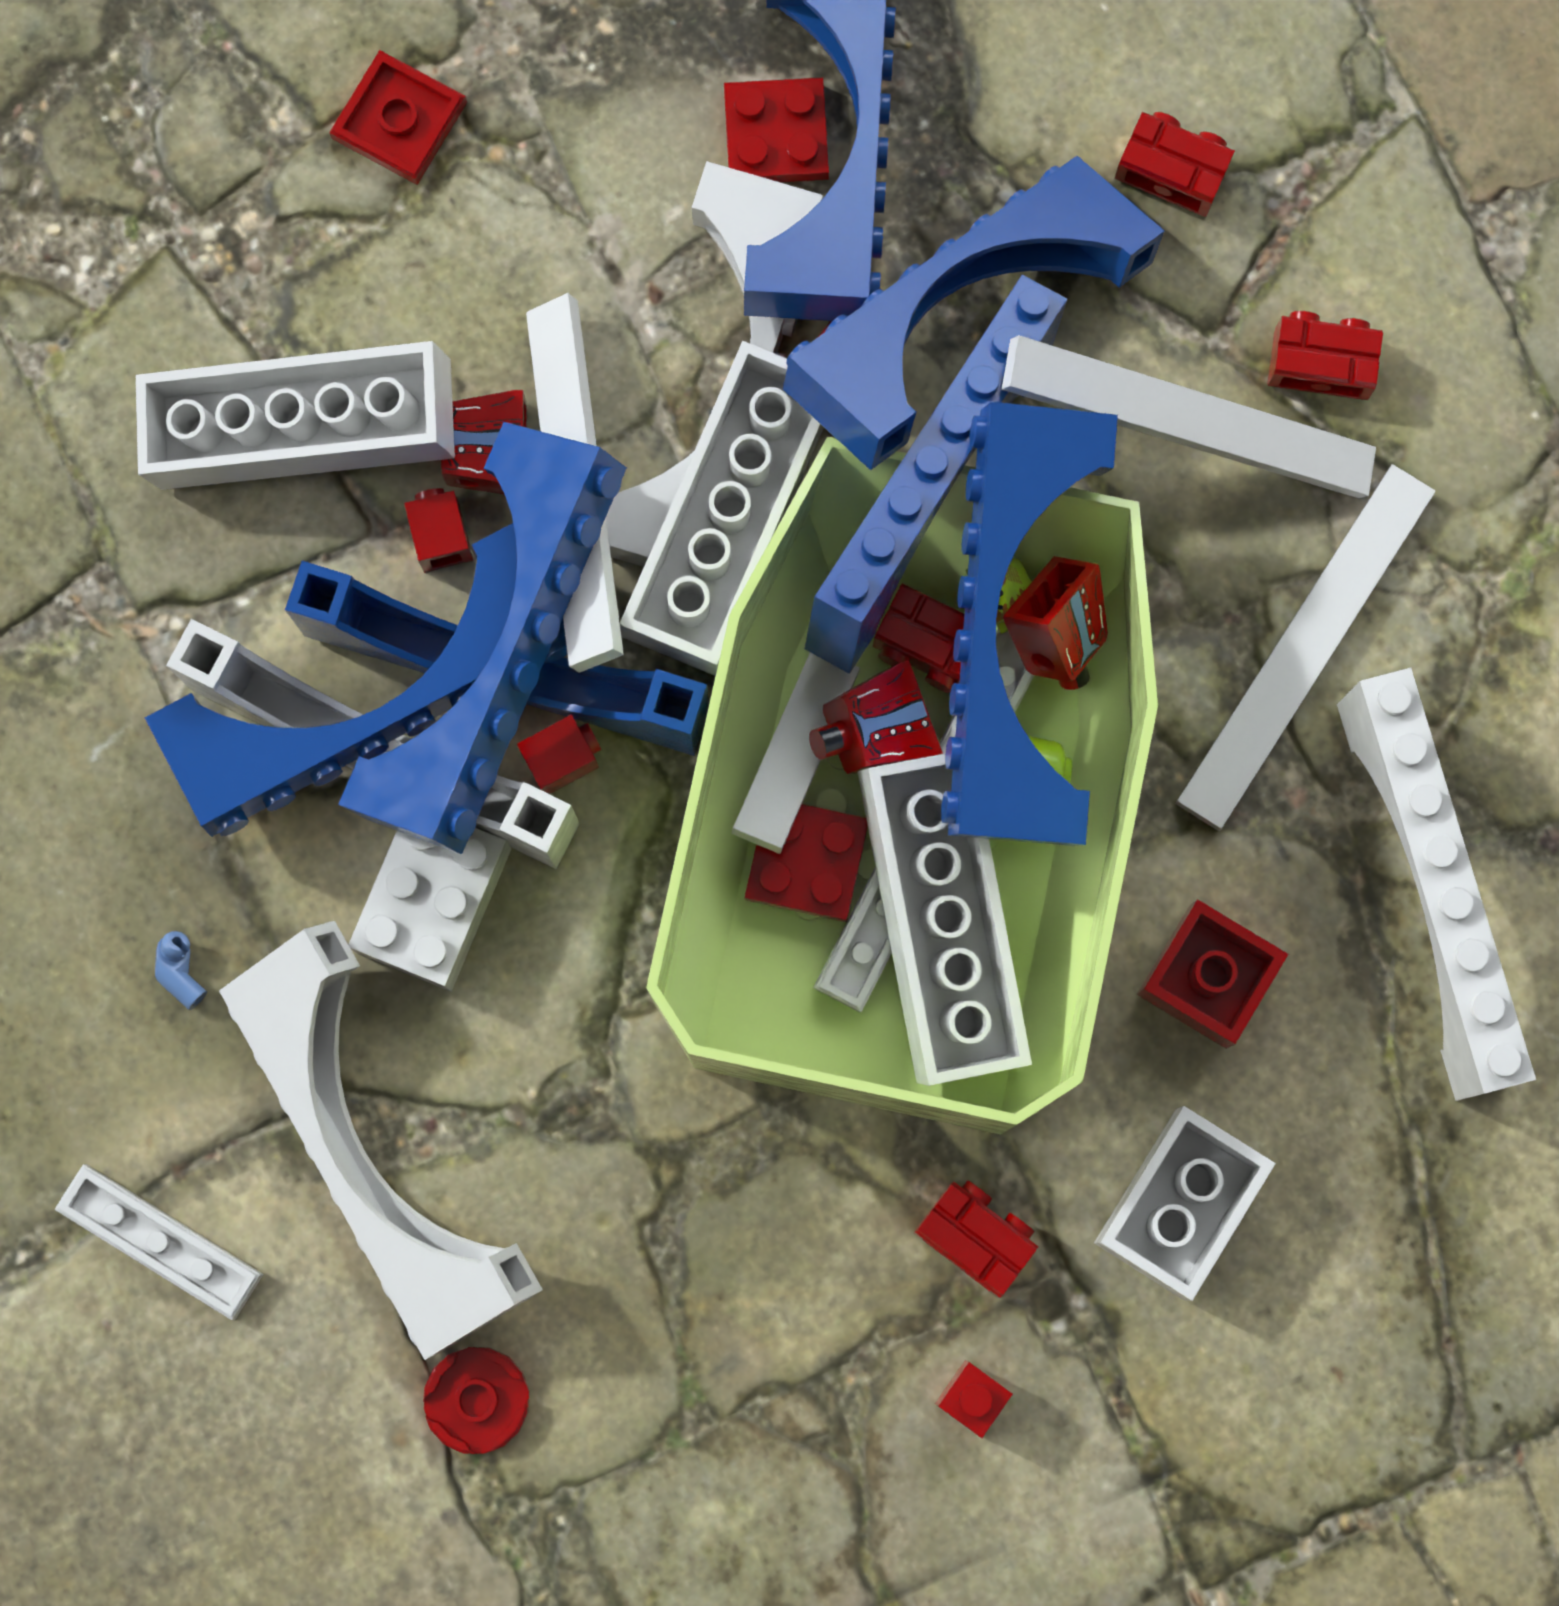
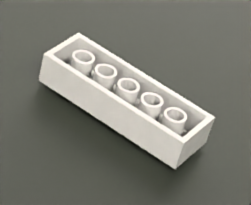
[136,341,455,490]
[620,341,824,676]
[858,754,1032,1086]

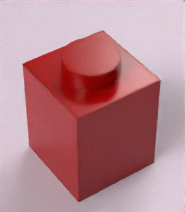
[404,488,473,573]
[517,714,602,794]
[935,1360,1013,1438]

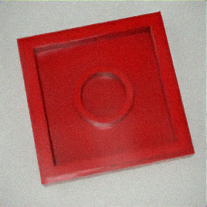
[329,50,467,185]

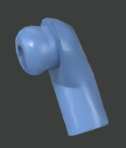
[155,931,207,1010]

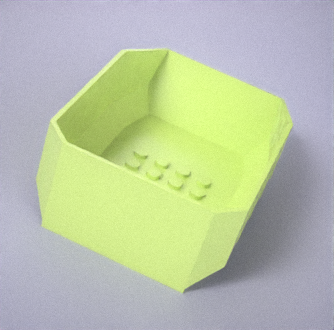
[646,437,1158,1135]

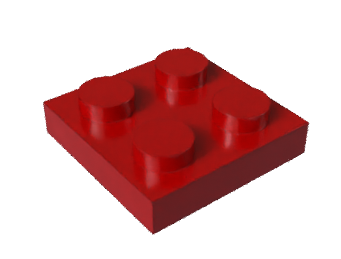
[724,77,829,182]
[744,804,868,922]

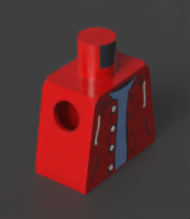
[441,390,527,495]
[1003,556,1108,690]
[809,660,943,774]

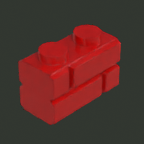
[1114,112,1235,217]
[1267,311,1383,401]
[872,583,965,693]
[914,1180,1039,1298]

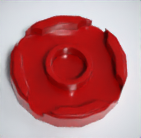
[423,1347,530,1454]

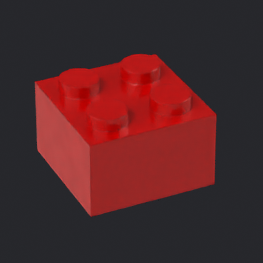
[1136,899,1289,1049]

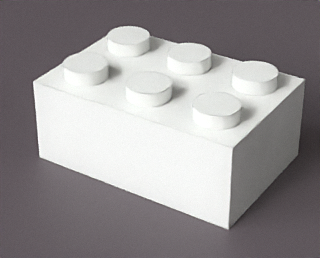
[348,828,511,992]
[1094,1106,1276,1301]

